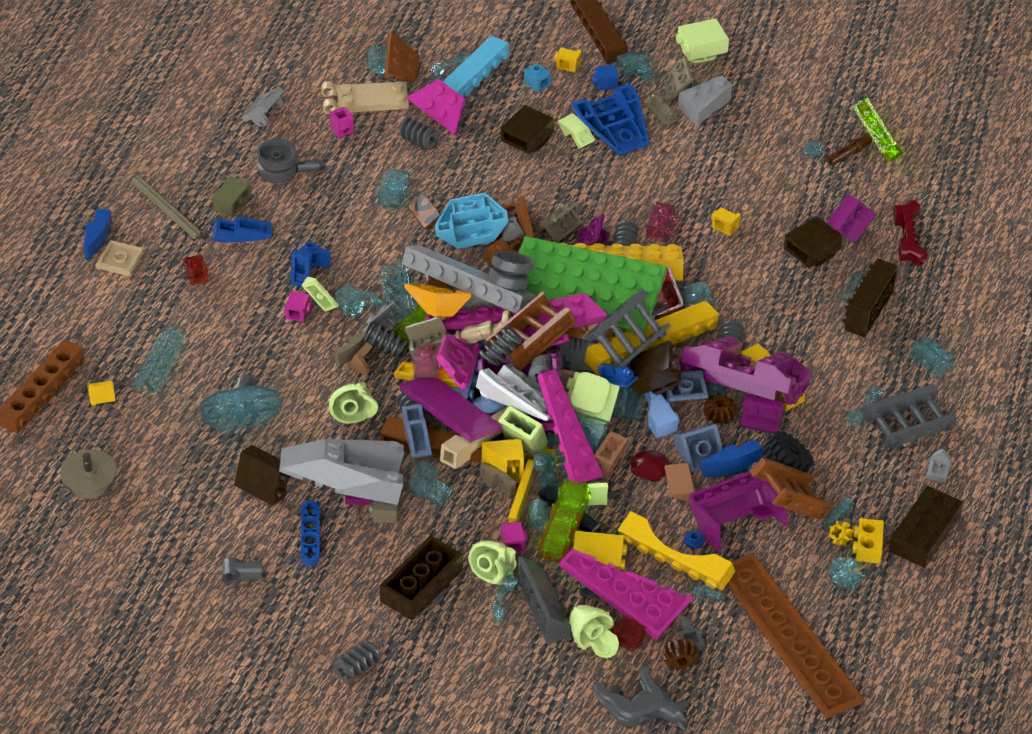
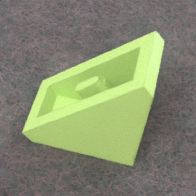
[584,480,608,505]

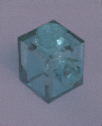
[366,44,387,74]
[335,284,364,317]

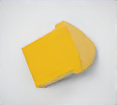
[87,381,115,406]

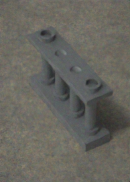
[584,289,671,371]
[863,384,956,450]

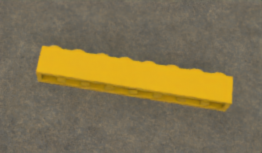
[584,300,719,375]

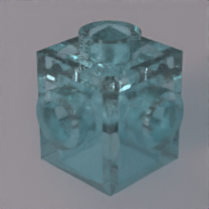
[682,280,713,307]
[827,556,865,590]

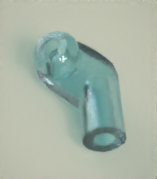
[356,291,385,309]
[692,585,724,602]

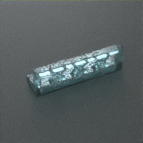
[380,257,414,323]
[131,327,187,394]

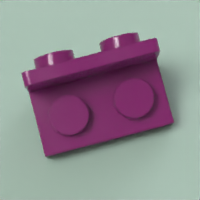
[827,194,876,243]
[574,214,610,246]
[740,394,785,434]

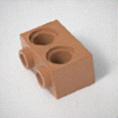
[595,431,628,479]

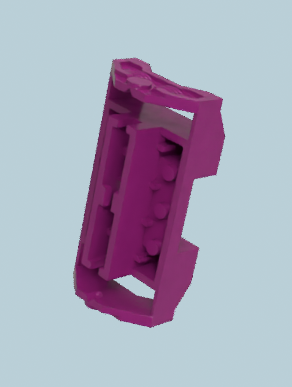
[681,336,812,405]

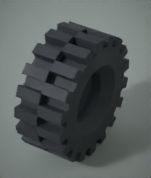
[763,431,814,472]

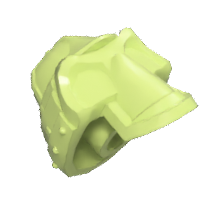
[328,382,379,424]
[468,540,517,585]
[570,605,619,658]

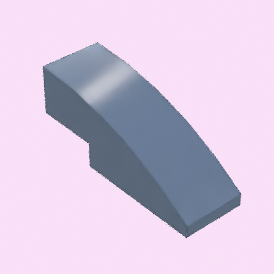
[401,404,432,459]

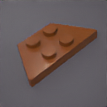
[384,31,420,82]

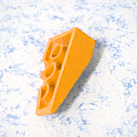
[404,283,471,320]

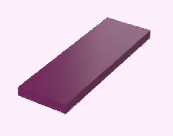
[400,374,502,442]

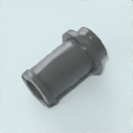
[298,158,320,172]

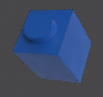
[592,65,618,90]

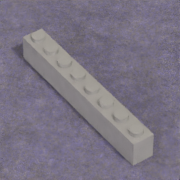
[402,245,536,313]

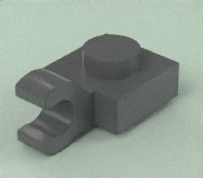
[678,617,705,650]

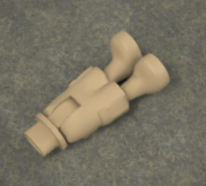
[454,310,512,345]

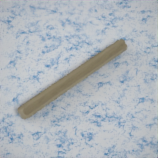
[132,175,202,240]

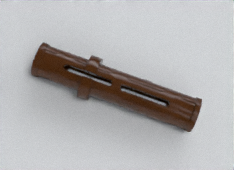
[826,133,872,166]

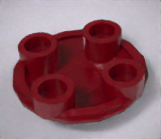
[630,450,670,482]

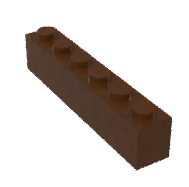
[570,0,628,64]

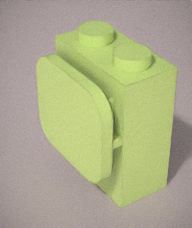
[676,19,729,63]
[565,372,620,428]

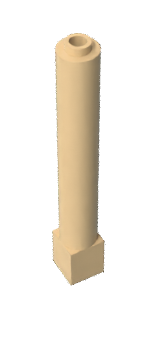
[440,406,529,469]

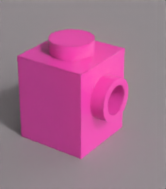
[329,107,354,138]
[285,291,313,322]
[501,522,528,553]

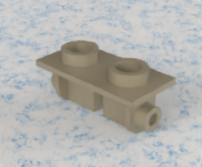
[646,93,679,125]

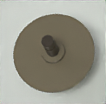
[60,450,117,499]

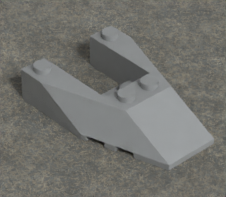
[279,439,404,505]

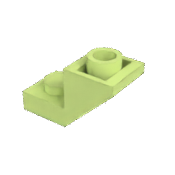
[557,113,595,149]

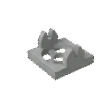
[242,87,284,127]

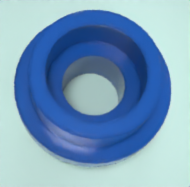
[684,531,704,549]

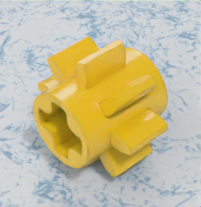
[828,521,855,546]

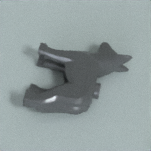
[593,666,691,732]

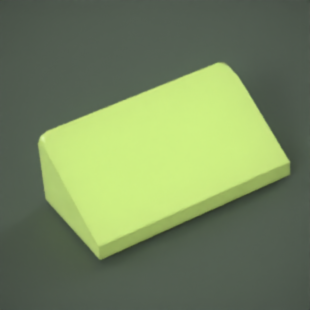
[302,277,339,311]

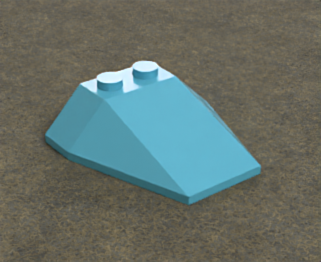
[435,193,509,249]

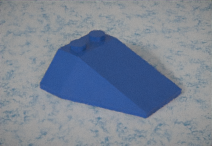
[571,83,650,156]

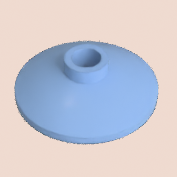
[472,395,506,414]

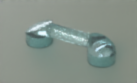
[430,53,470,78]
[846,387,883,427]
[491,575,518,623]

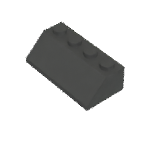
[518,556,571,644]

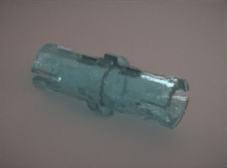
[821,497,854,531]

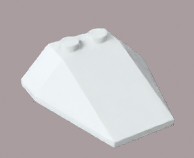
[476,363,553,421]

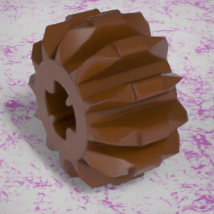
[703,393,737,426]
[663,636,699,671]

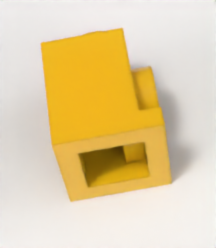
[554,48,582,73]
[711,207,741,236]

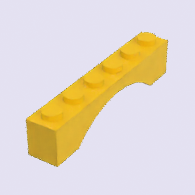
[618,511,735,591]

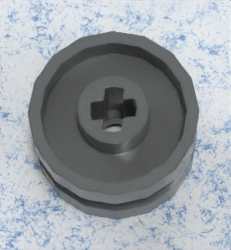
[257,138,297,183]
[488,251,534,290]

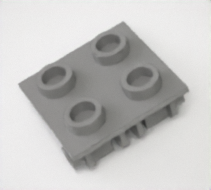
[362,301,397,345]
[556,338,595,372]

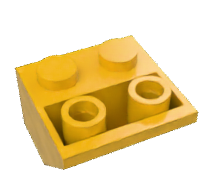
[481,439,524,483]

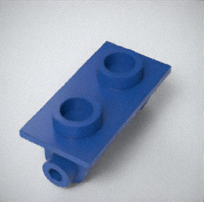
[598,363,638,388]

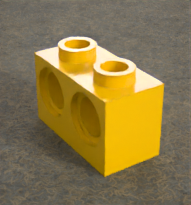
[852,518,884,564]

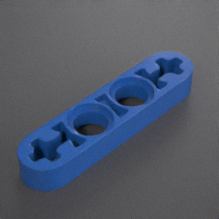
[301,501,320,566]

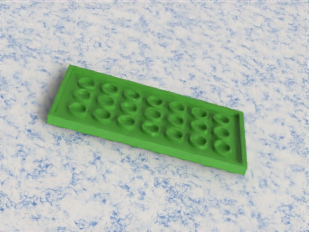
[519,236,668,334]

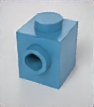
[524,63,551,92]

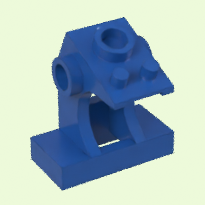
[291,242,331,287]

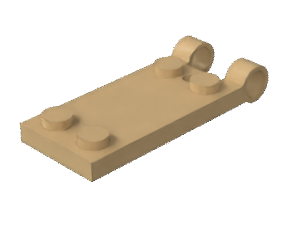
[321,81,409,114]

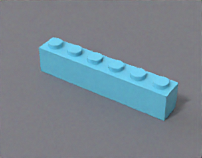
[443,36,510,97]

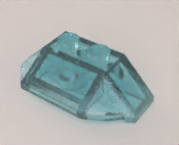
[200,385,280,433]

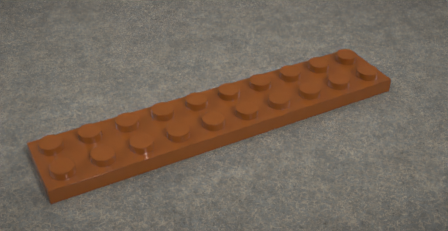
[727,553,864,719]

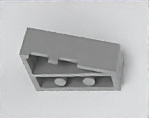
[678,75,732,127]

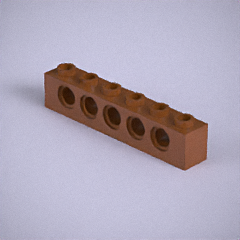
[0,339,85,433]

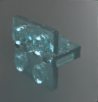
[611,387,644,420]

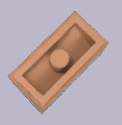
[664,463,695,501]

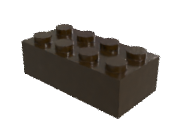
[843,258,898,337]
[889,485,963,568]
[379,535,463,621]

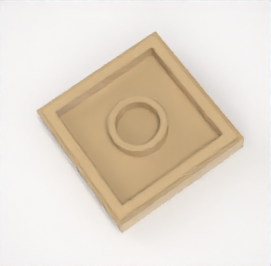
[95,240,145,276]

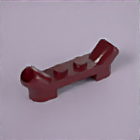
[893,200,928,266]

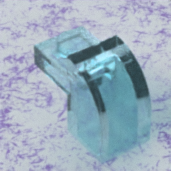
[616,52,653,84]
[409,460,452,507]

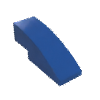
[83,209,112,260]
[212,216,272,243]
[701,439,763,478]

